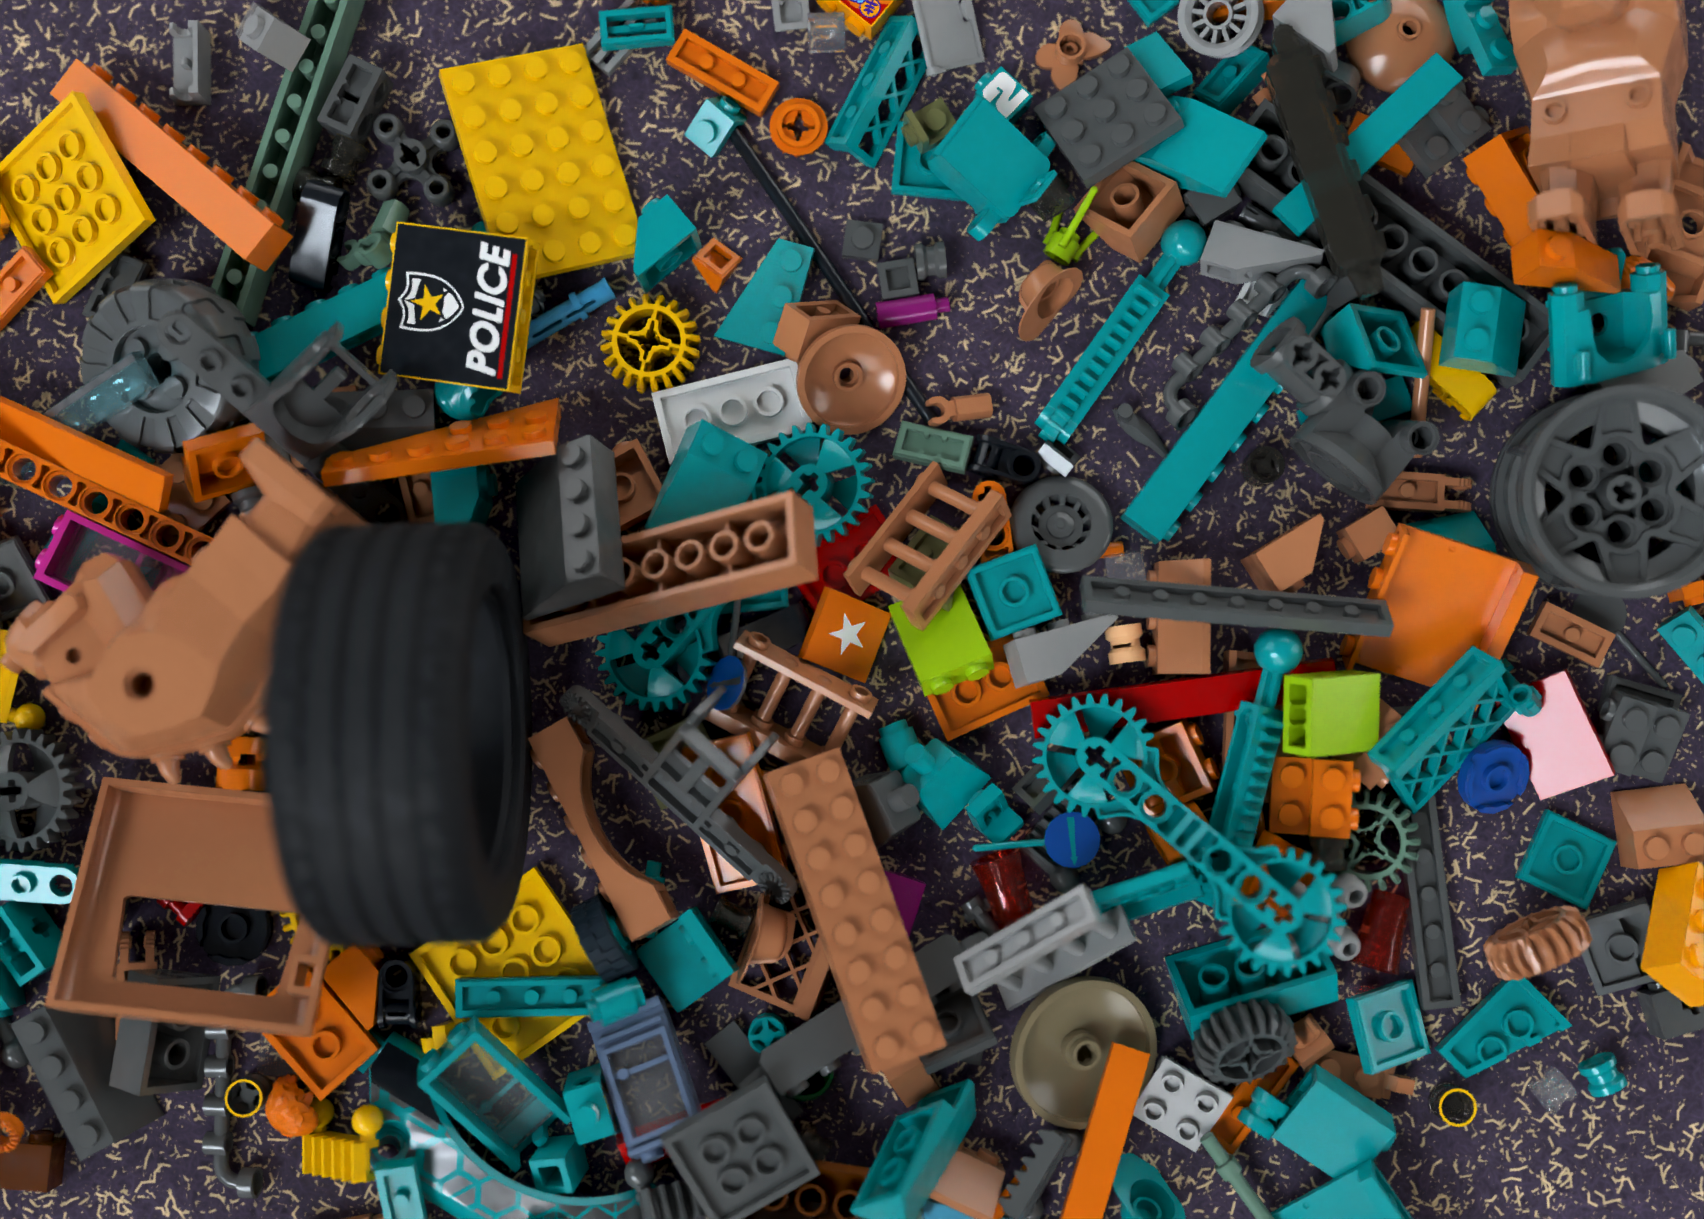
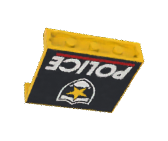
[376,222,540,394]

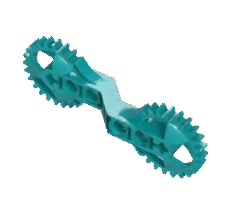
[595,423,875,712]
[1032,693,1347,977]

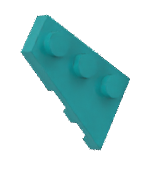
[714,238,815,357]

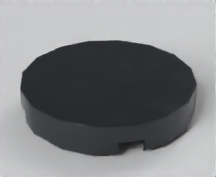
[196,904,273,966]

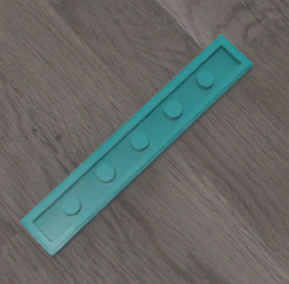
[1272,52,1463,237]

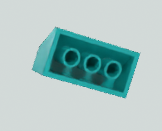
[1165,927,1339,1041]

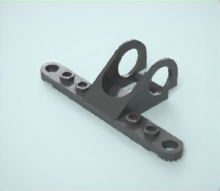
[157,310,407,525]
[560,685,798,904]

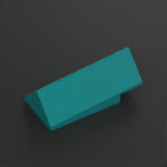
[850,1079,976,1219]

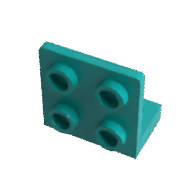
[636,907,739,1012]

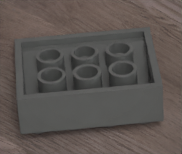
[515,434,625,621]

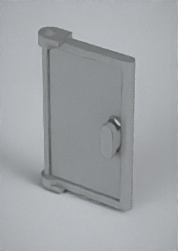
[912,0,985,77]

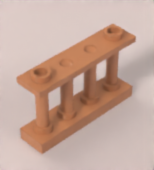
[843,461,1012,631]
[705,630,879,764]

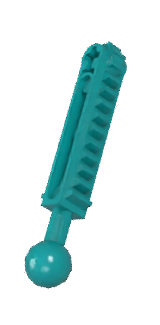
[1034,219,1207,445]
[1195,628,1303,894]

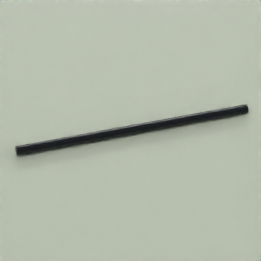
[729,126,939,425]

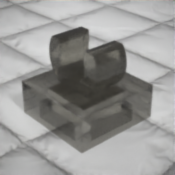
[1029,172,1075,222]

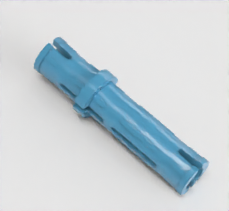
[527,277,616,349]

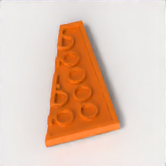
[320,397,561,487]

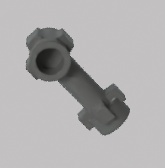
[960,894,1001,937]

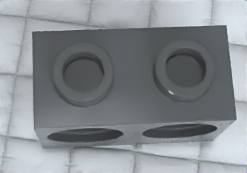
[317,54,394,149]

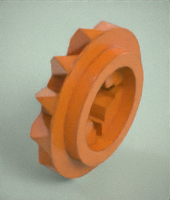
[769,98,828,158]

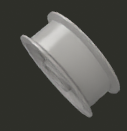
[1177,0,1264,59]

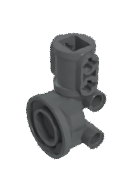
[1250,317,1440,505]

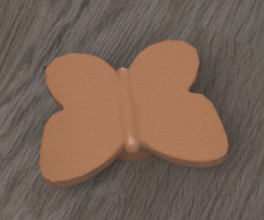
[1035,19,1111,91]

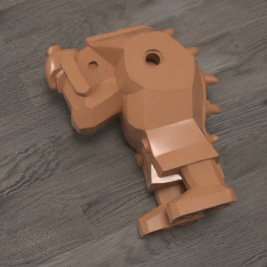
[1509,0,1688,256]
[0,437,371,785]

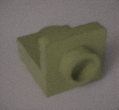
[901,97,956,155]

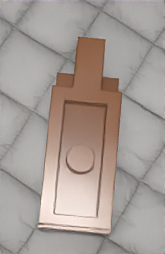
[1304,1049,1415,1099]

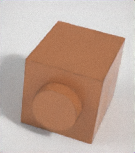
[1336,506,1397,564]

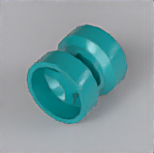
[1236,1085,1290,1140]

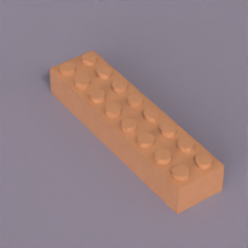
[523,490,818,647]
[763,747,947,1075]

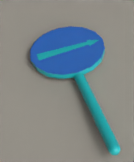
[973,811,1100,868]

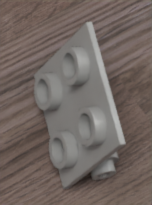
[1133,1056,1233,1153]

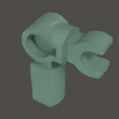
[337,199,410,271]

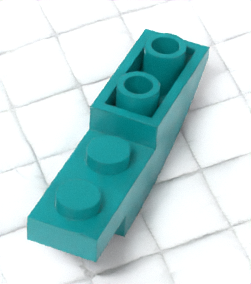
[1443,0,1518,76]

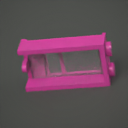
[33,510,191,593]

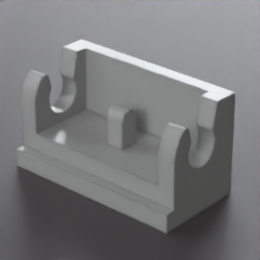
[169,20,211,106]

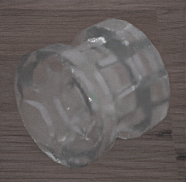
[1527,1066,1578,1115]

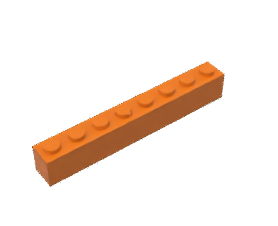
[50,58,294,272]

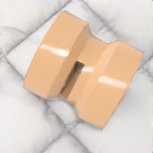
[1105,623,1147,665]

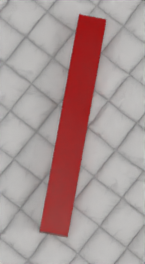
[1029,657,1335,739]

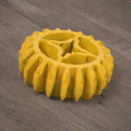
[600,294,701,394]

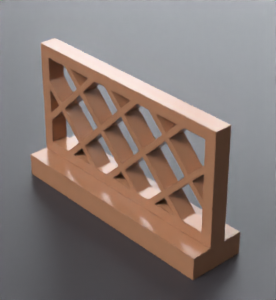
[728,844,832,1021]

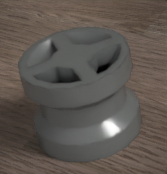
[914,241,947,281]

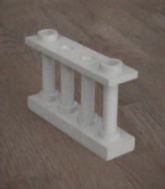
[953,884,1137,1011]

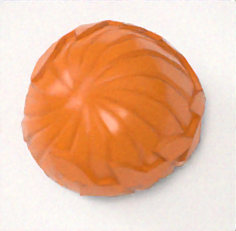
[265,1074,319,1138]

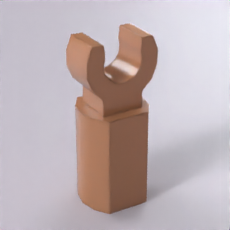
[925,393,993,427]

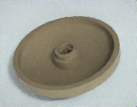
[1010,976,1157,1129]

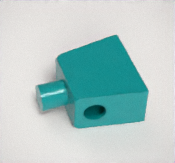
[901,738,991,830]

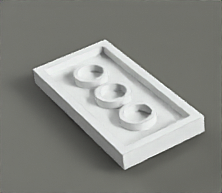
[651,359,813,466]

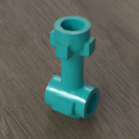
[1500,658,1542,717]

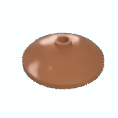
[1345,0,1455,93]
[796,324,906,435]

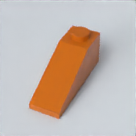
[1510,229,1621,294]

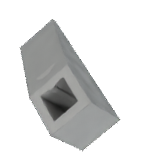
[1200,220,1324,284]
[1003,613,1119,689]

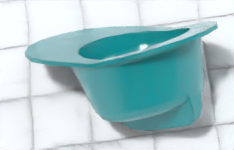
[1112,1153,1186,1219]

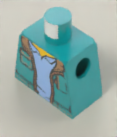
[563,1063,622,1146]

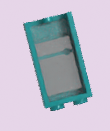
[417,1015,571,1173]

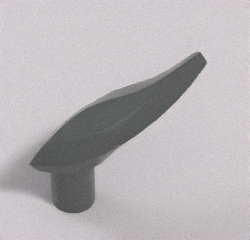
[1112,403,1168,458]

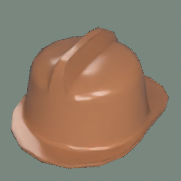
[1018,260,1083,342]
[736,893,796,984]

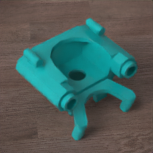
[1545,247,1677,388]

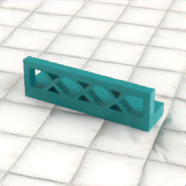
[824,15,927,168]

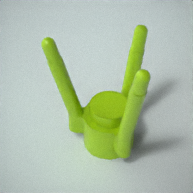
[1042,186,1099,266]

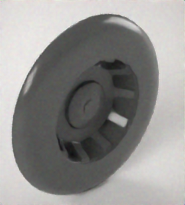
[1009,475,1113,574]

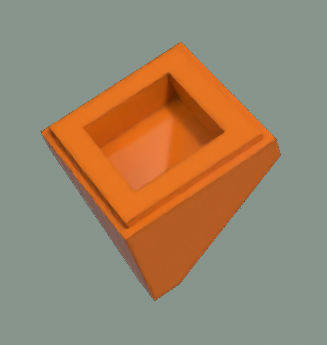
[692,237,743,293]

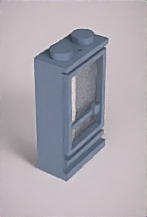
[586,995,702,1163]

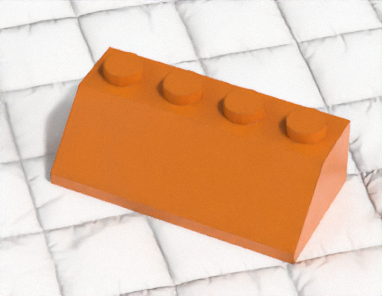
[1463,125,1598,247]

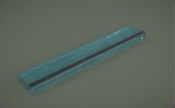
[0,351,160,486]

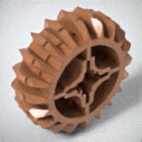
[1483,905,1593,981]

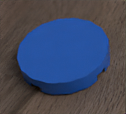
[1457,739,1530,814]

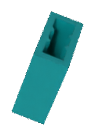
[1272,1063,1396,1178]

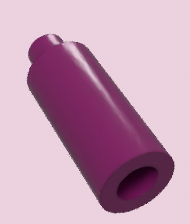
[875,293,950,329]

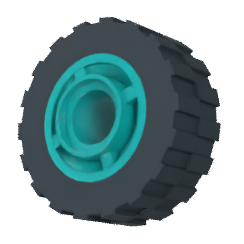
[571,893,639,983]

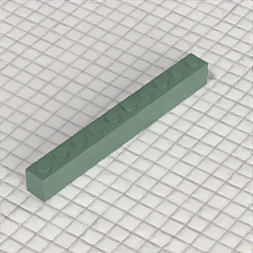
[211,0,366,327]

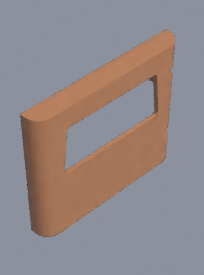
[44,777,331,1037]

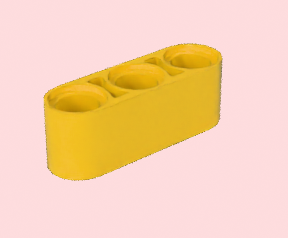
[1410,321,1497,421]

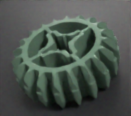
[1314,788,1421,892]

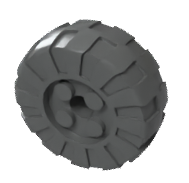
[80,278,261,454]

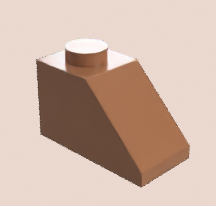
[773,300,861,363]
[882,1057,939,1108]

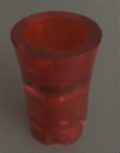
[970,848,1034,931]
[1349,889,1410,976]

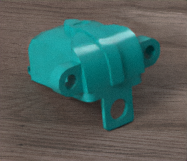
[928,96,1058,242]

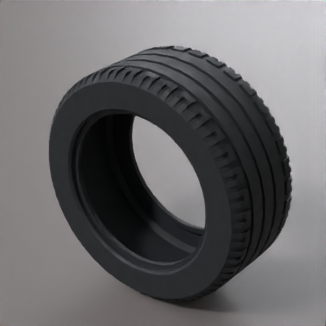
[265,522,532,946]

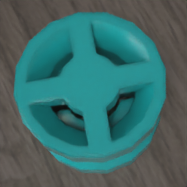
[748,1012,787,1054]
[1577,1052,1628,1097]

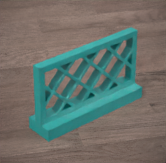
[1367,646,1515,815]
[1091,859,1205,921]

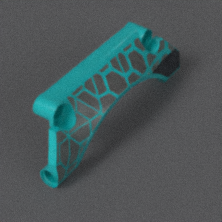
[369,1031,657,1219]

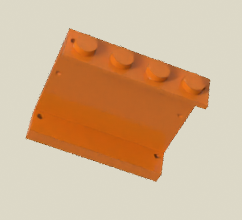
[1339,522,1539,712]

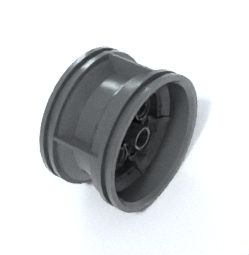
[1489,384,1704,599]

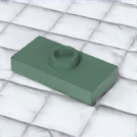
[892,421,974,475]

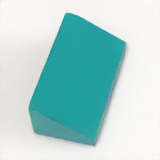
[1193,45,1272,115]

